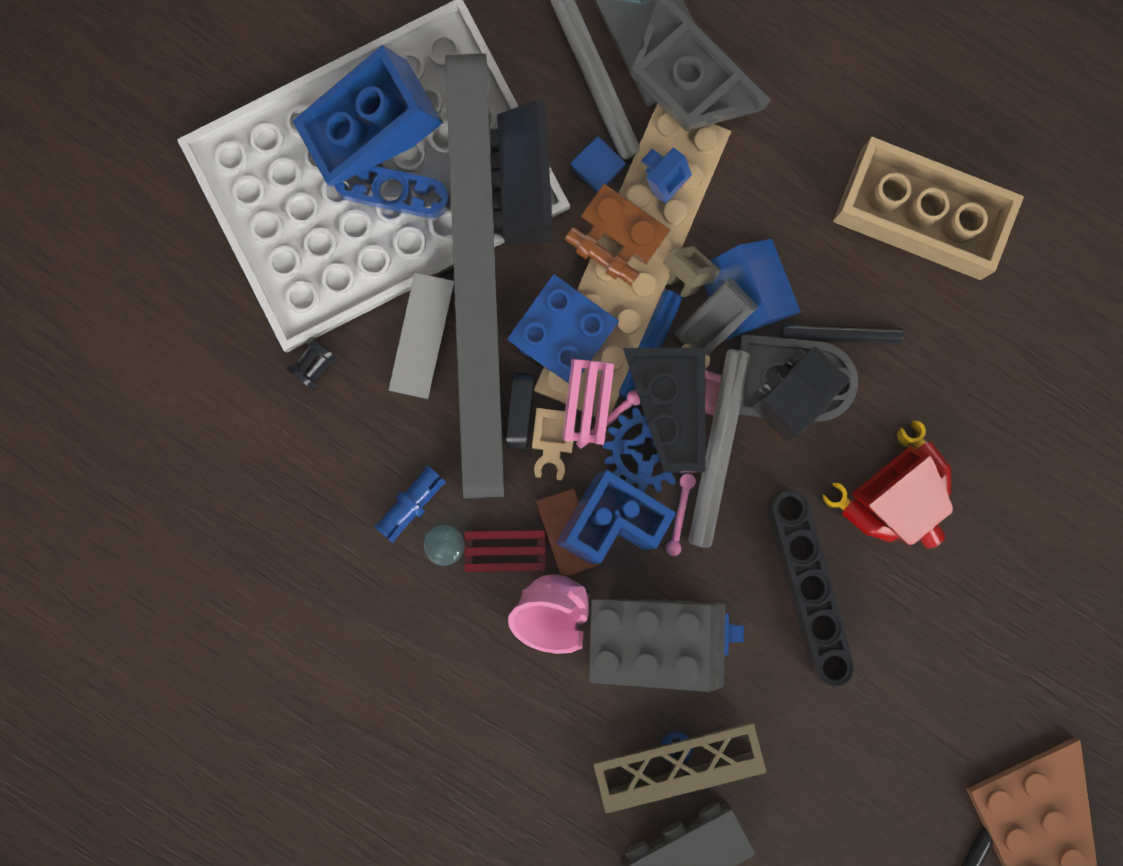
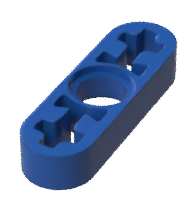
[334,166,450,219]

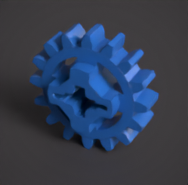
[603,407,683,493]

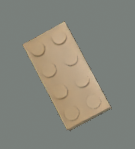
[833,136,1024,280]

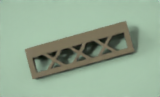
[593,722,767,813]

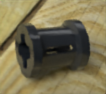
[286,338,339,391]

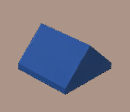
[704,239,801,341]

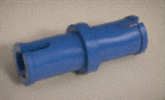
[374,466,446,543]

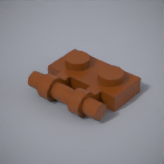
[565,184,671,286]

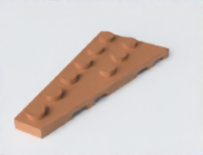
[966,737,1097,866]

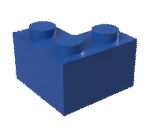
[556,470,676,564]

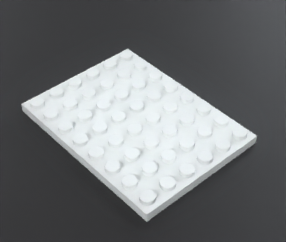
[177,0,570,353]

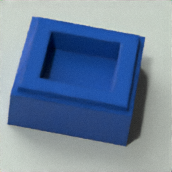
[570,136,626,193]

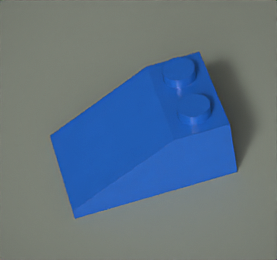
[293,45,444,186]

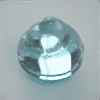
[424,525,465,566]

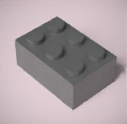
[589,597,725,692]

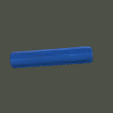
[619,289,682,400]

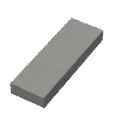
[389,272,454,399]

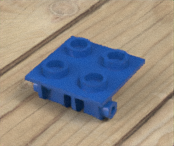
[507,274,619,384]

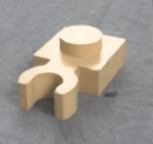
[532,408,577,480]

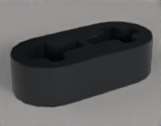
[506,372,534,450]

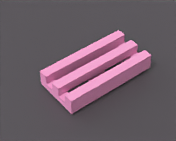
[562,358,614,445]

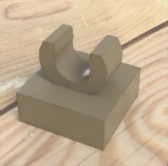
[663,246,721,298]

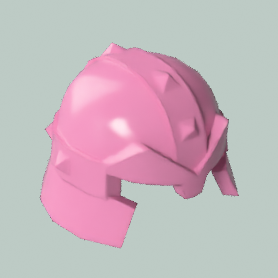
[508,574,591,654]

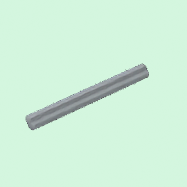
[550,0,640,160]
[688,349,750,548]

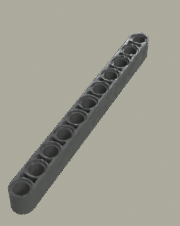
[445,53,504,499]

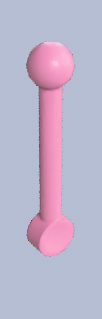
[576,390,641,449]
[666,473,696,556]

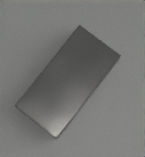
[673,278,759,355]

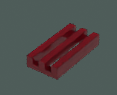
[464,530,546,572]

